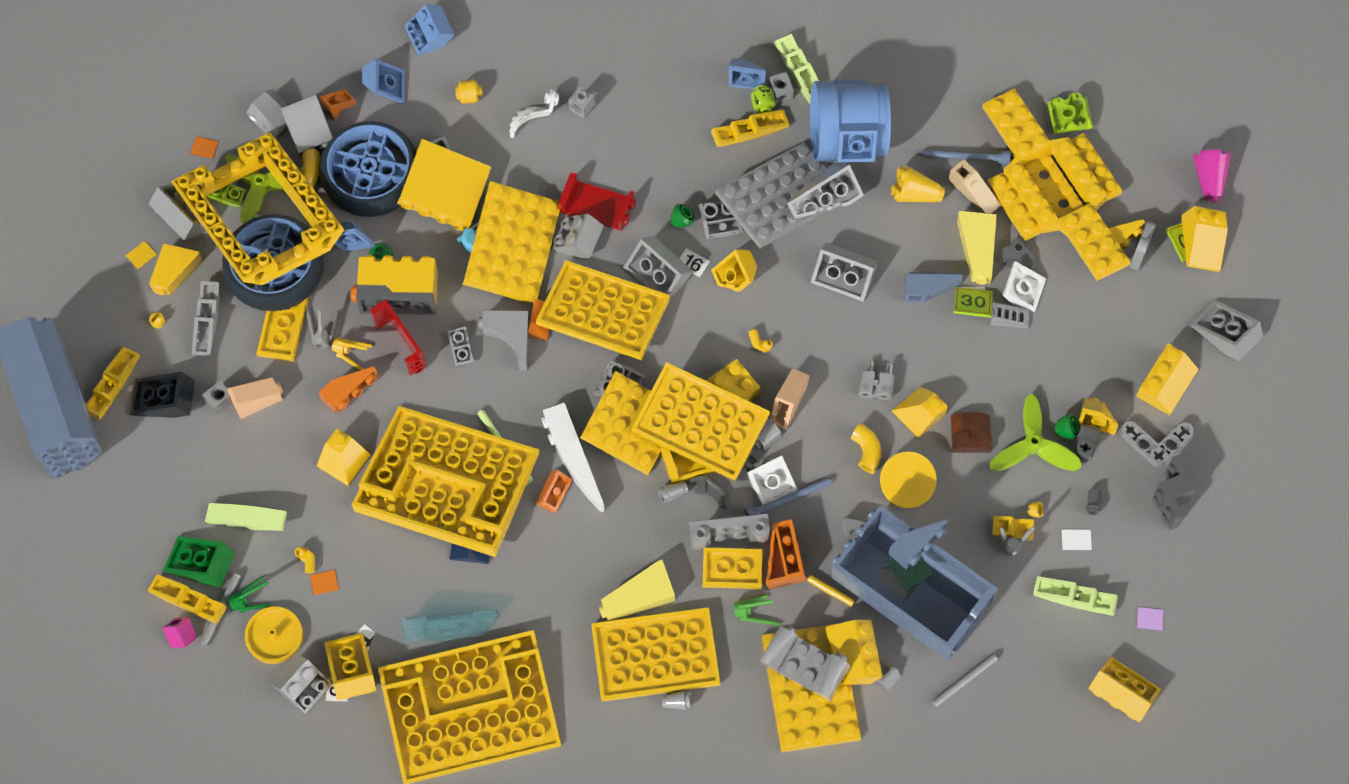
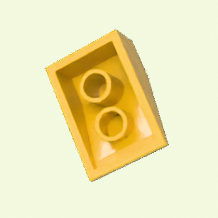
[1181,206,1228,272]
[324,633,377,701]

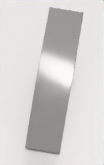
[192,281,221,356]

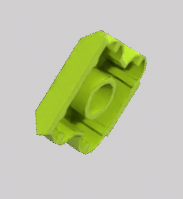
[1048,92,1093,134]

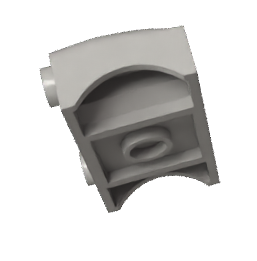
[689,514,770,550]
[760,625,851,702]

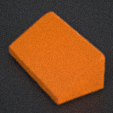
[528,299,550,341]
[535,470,573,513]

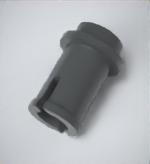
[1085,489,1101,515]

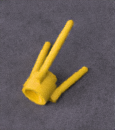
[332,337,373,371]

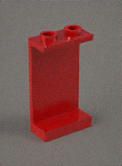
[558,172,636,231]
[369,299,426,376]

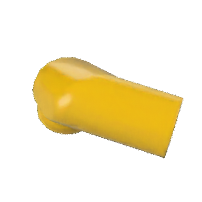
[748,329,773,352]
[295,547,315,573]

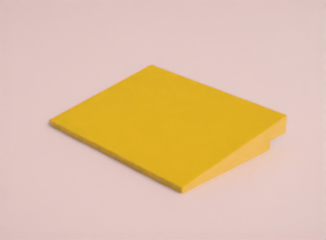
[352,406,540,557]
[378,630,561,784]

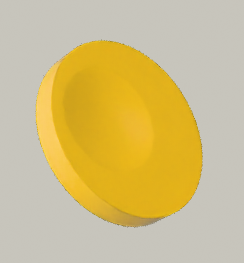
[880,452,937,508]
[245,607,303,664]

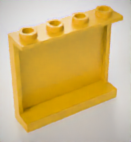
[397,139,491,231]

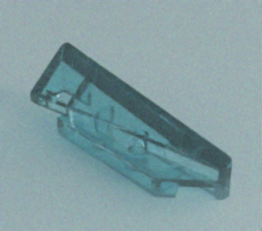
[401,610,499,643]

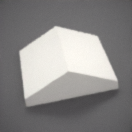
[1003,261,1046,312]
[747,455,798,505]

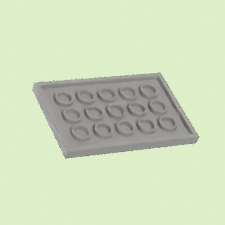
[715,142,827,249]

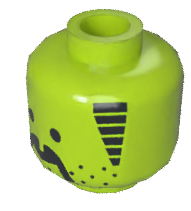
[750,85,776,113]

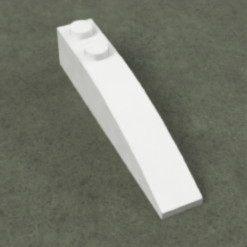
[541,403,605,512]

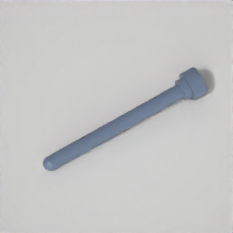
[921,150,1010,166]
[744,478,832,516]

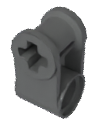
[1075,423,1101,463]

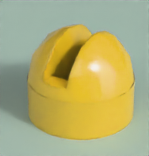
[149,312,165,328]
[1027,502,1043,517]

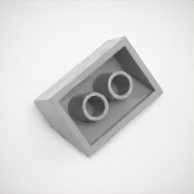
[149,184,205,240]
[623,235,693,298]
[810,242,879,302]

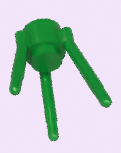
[228,576,270,613]

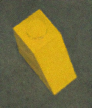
[149,243,202,295]

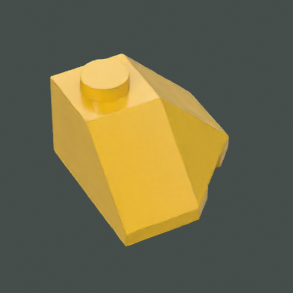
[711,249,757,292]
[1078,397,1118,435]

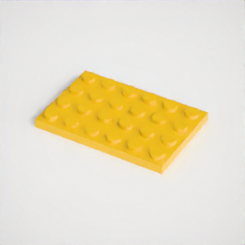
[463,181,560,305]
[536,260,670,360]
[631,362,770,482]
[591,607,720,702]
[762,623,861,752]

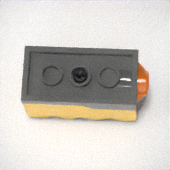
[351,255,438,315]

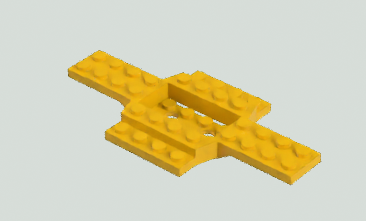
[982,89,1130,281]

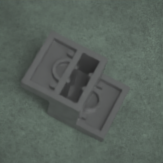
[1153,455,1196,530]

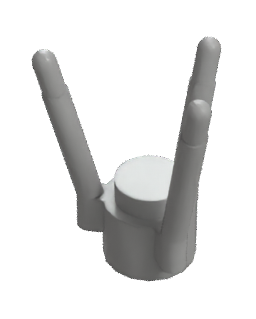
[306,309,339,348]
[1000,526,1035,559]

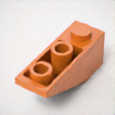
[318,367,378,414]

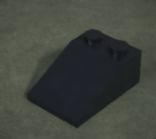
[130,371,195,418]

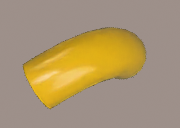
[301,149,321,189]
[851,423,882,474]

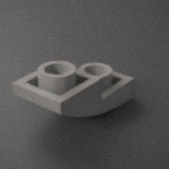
[447,327,474,367]

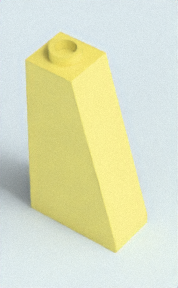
[957,211,997,285]
[599,560,675,621]

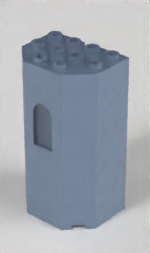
[0,317,102,479]
[831,505,998,661]

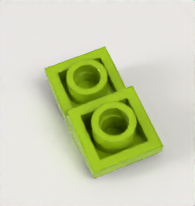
[205,184,246,207]

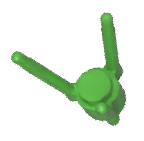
[734,594,781,626]

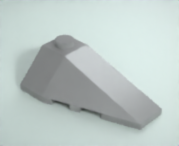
[786,162,864,219]

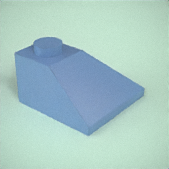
[729,58,766,89]
[362,59,405,104]
[334,221,376,252]

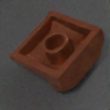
[951,412,992,453]

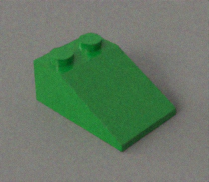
[163,536,235,587]

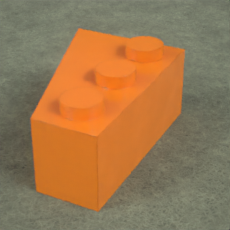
[766,519,807,590]

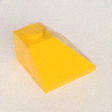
[892,387,948,438]
[317,428,371,486]

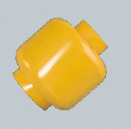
[455,79,482,104]

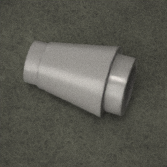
[658,482,688,504]
[662,690,692,710]

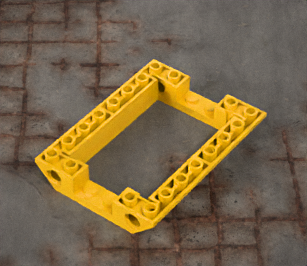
[171,132,344,285]

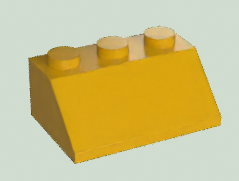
[1136,343,1198,416]
[826,620,882,685]
[1088,656,1161,722]

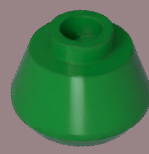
[670,204,694,228]
[368,243,393,259]
[1055,413,1079,439]

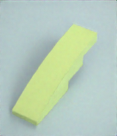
[774,34,819,104]
[205,503,287,531]
[1033,576,1118,616]

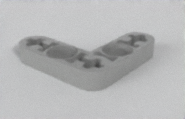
[1129,221,1157,271]
[1120,421,1194,467]

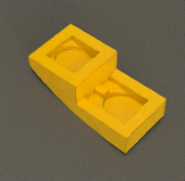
[992,516,1035,540]

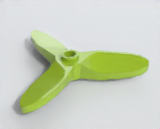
[225,154,302,224]
[989,394,1082,471]

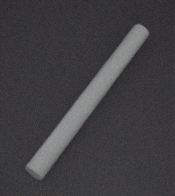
[200,573,241,647]
[932,654,998,708]

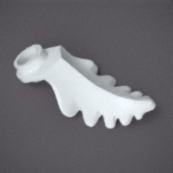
[509,89,559,138]

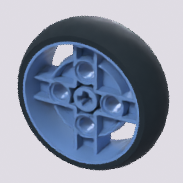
[320,121,417,217]
[222,214,324,311]

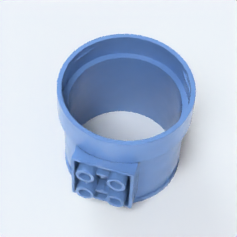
[810,80,891,162]

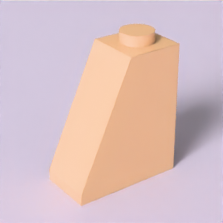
[770,368,810,430]
[227,377,283,419]

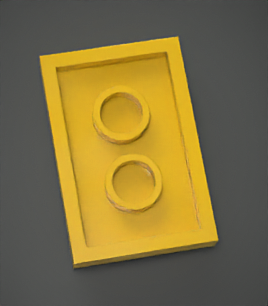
[702,548,763,589]

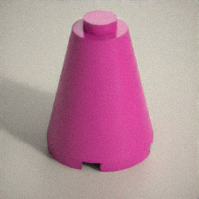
[1193,150,1231,203]

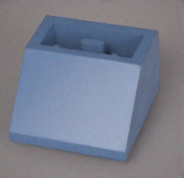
[404,4,455,56]

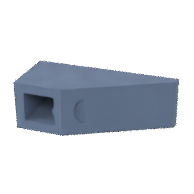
[905,272,963,302]
[888,520,948,569]

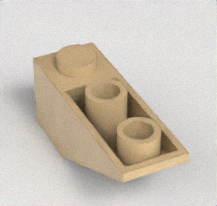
[949,159,1001,214]

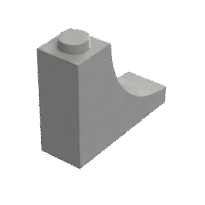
[479,310,529,371]

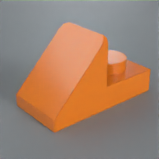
[318,89,356,120]

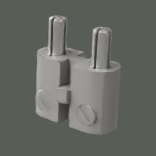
[859,361,895,400]

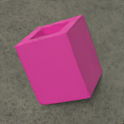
[162,617,197,648]

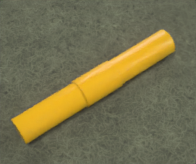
[807,575,855,607]

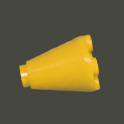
[890,165,945,203]

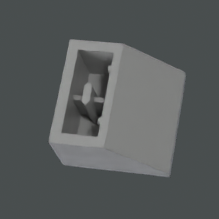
[551,214,604,259]
[271,654,332,714]

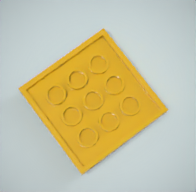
[580,371,660,475]

